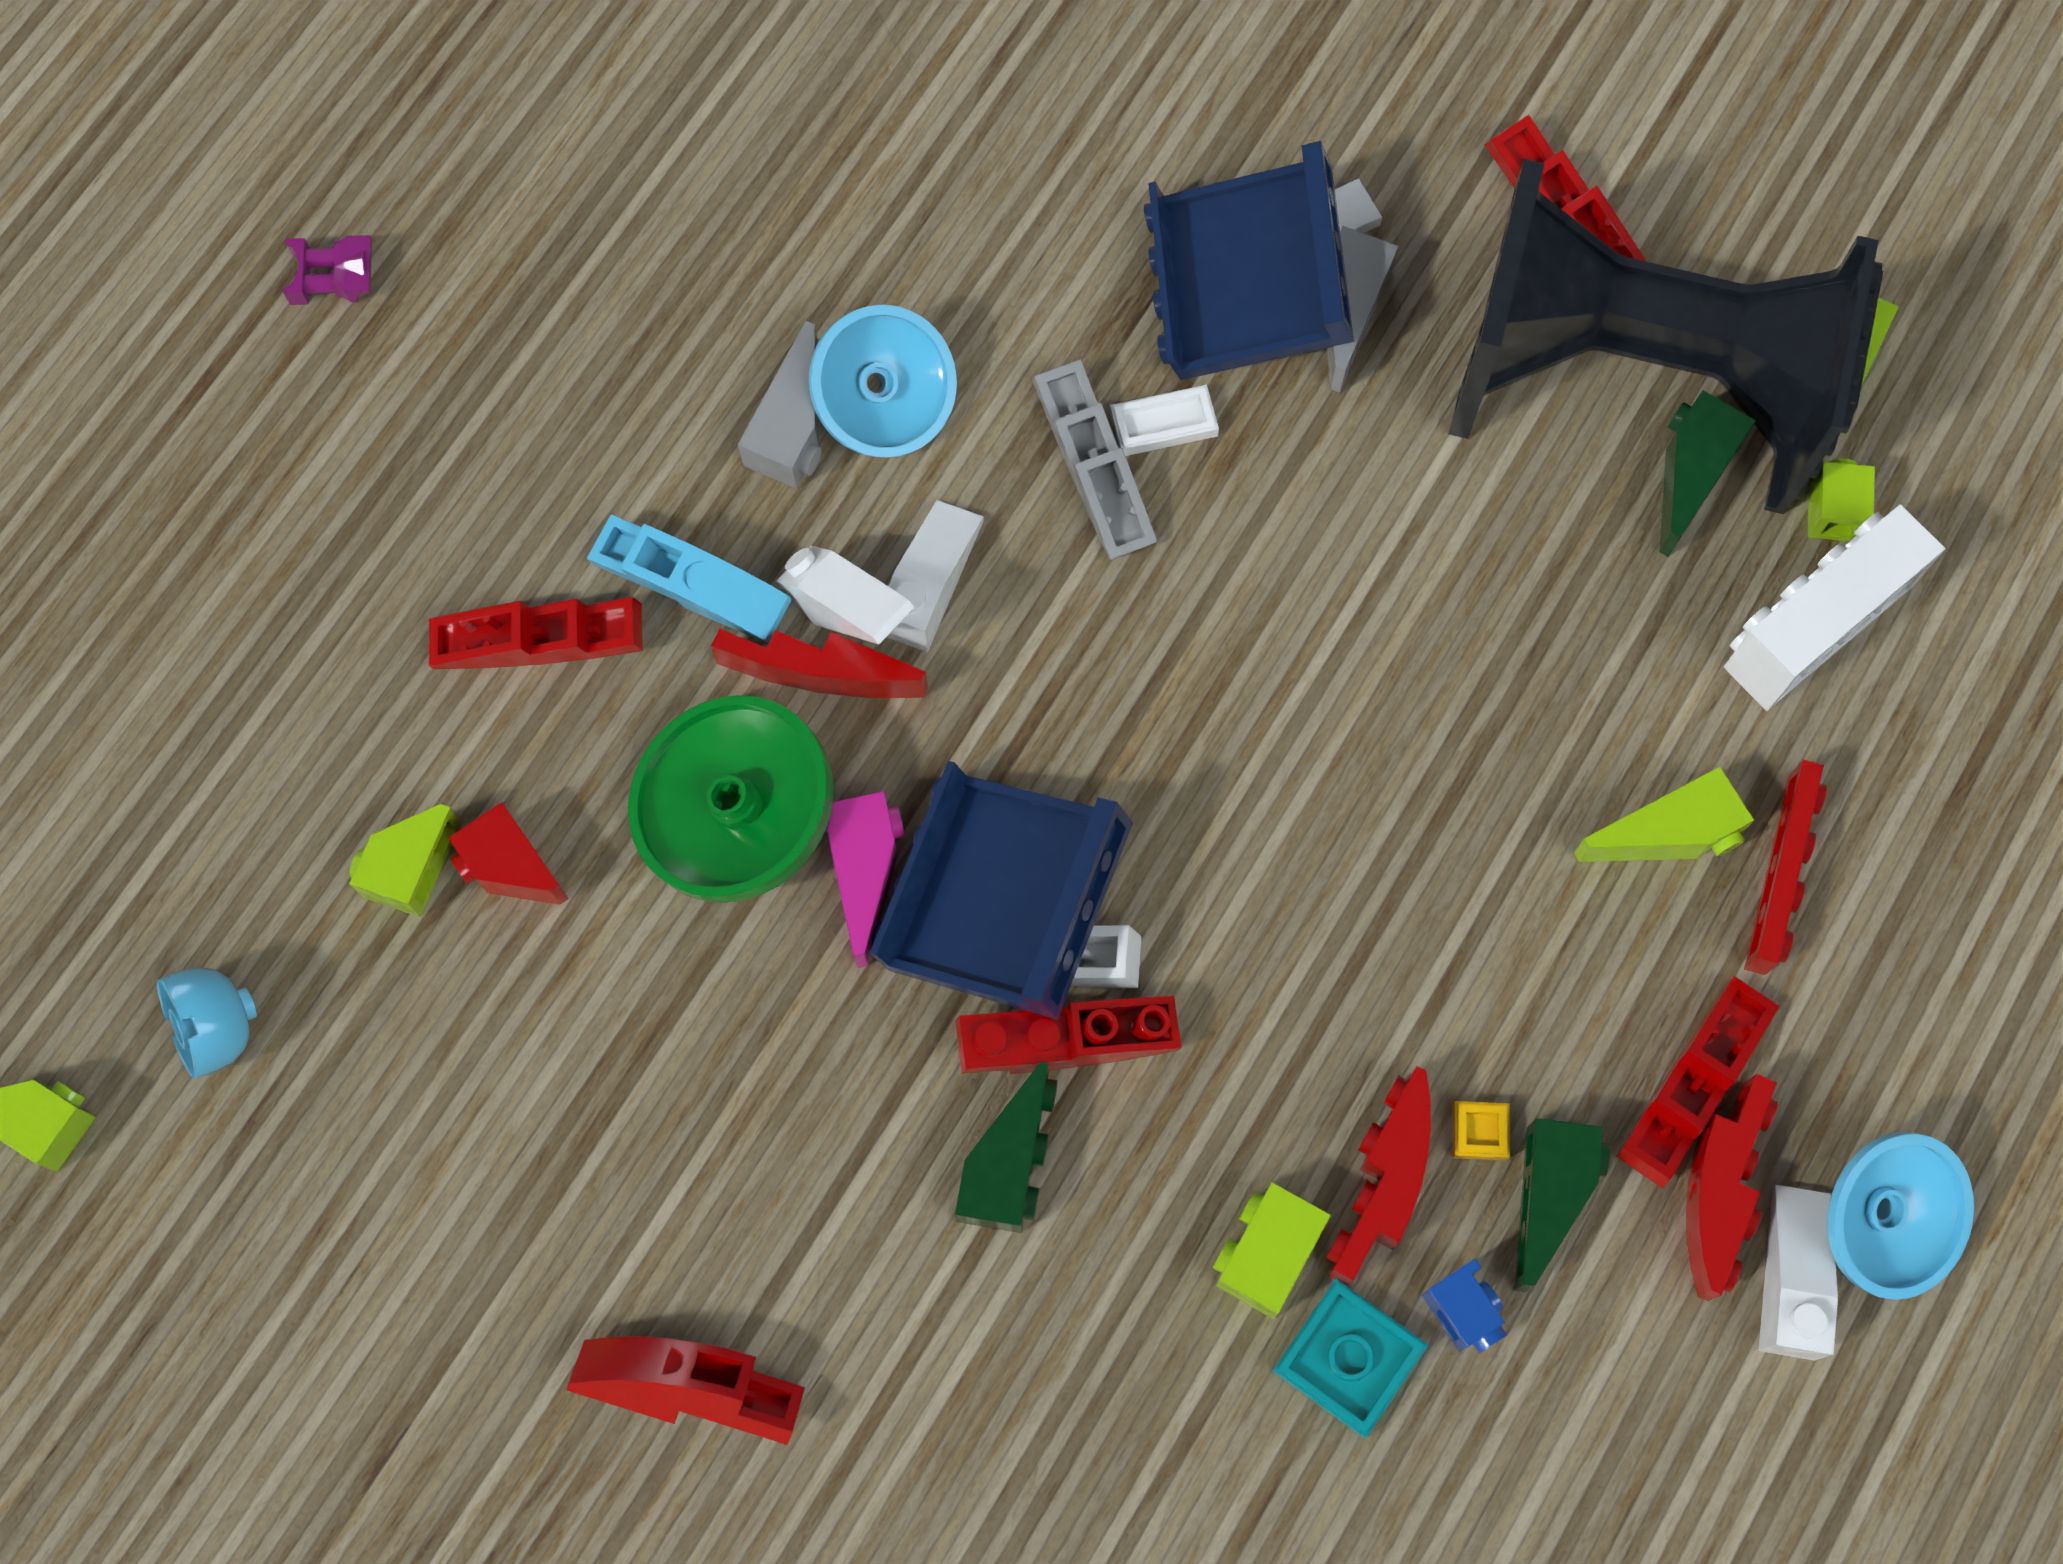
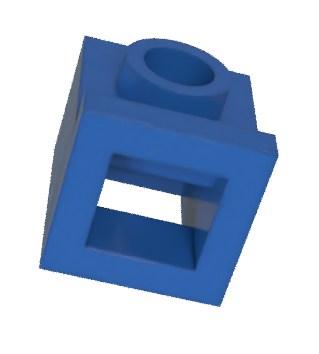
[1421,1259,1507,1353]

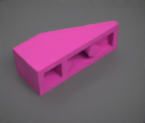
[827,791,905,968]

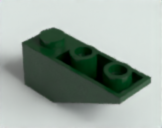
[955,1062,1058,1233]

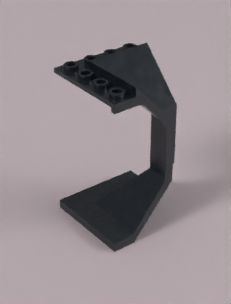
[1449,159,1884,515]

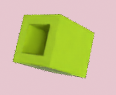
[1807,459,1875,542]

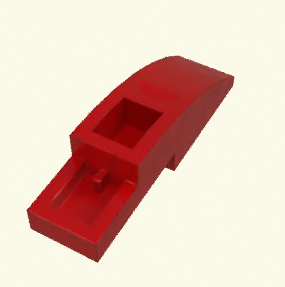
[955,995,1182,1074]
[1326,1066,1431,1286]
[1686,1073,1778,1301]
[566,1336,805,1445]

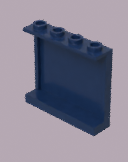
[1144,141,1354,380]
[870,761,1133,1020]

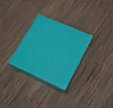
[1272,1278,1429,1439]

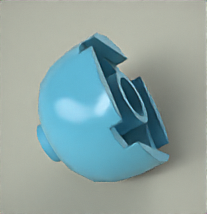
[157,967,257,1078]

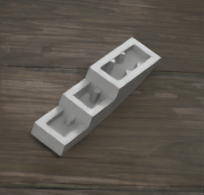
[1032,359,1158,560]

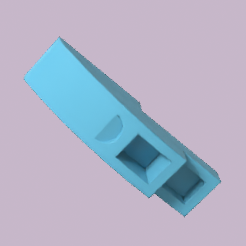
[587,515,792,644]

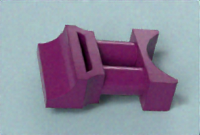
[283,235,372,305]

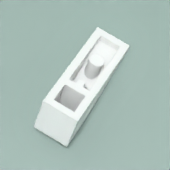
[886,500,984,652]
[776,546,915,644]
[1758,1184,1838,1361]

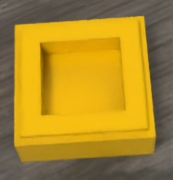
[1452,1101,1510,1161]

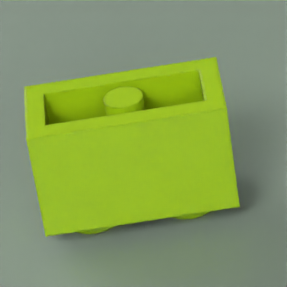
[1213,1182,1331,1319]

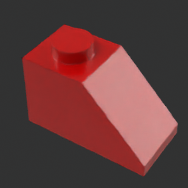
[448,802,569,905]

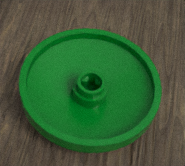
[628,695,834,903]

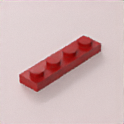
[1744,759,1827,975]

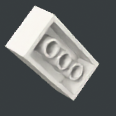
[1724,504,1946,711]

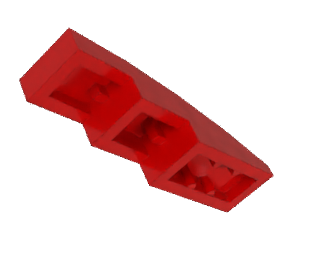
[1484,114,1647,262]
[429,596,643,669]
[711,628,928,699]
[1616,976,1780,1188]

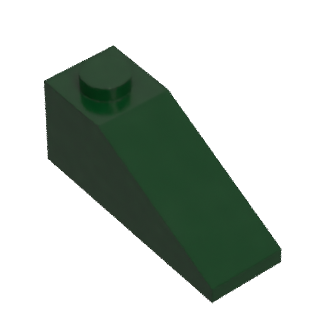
[1659,390,1756,557]
[1514,1118,1610,1292]

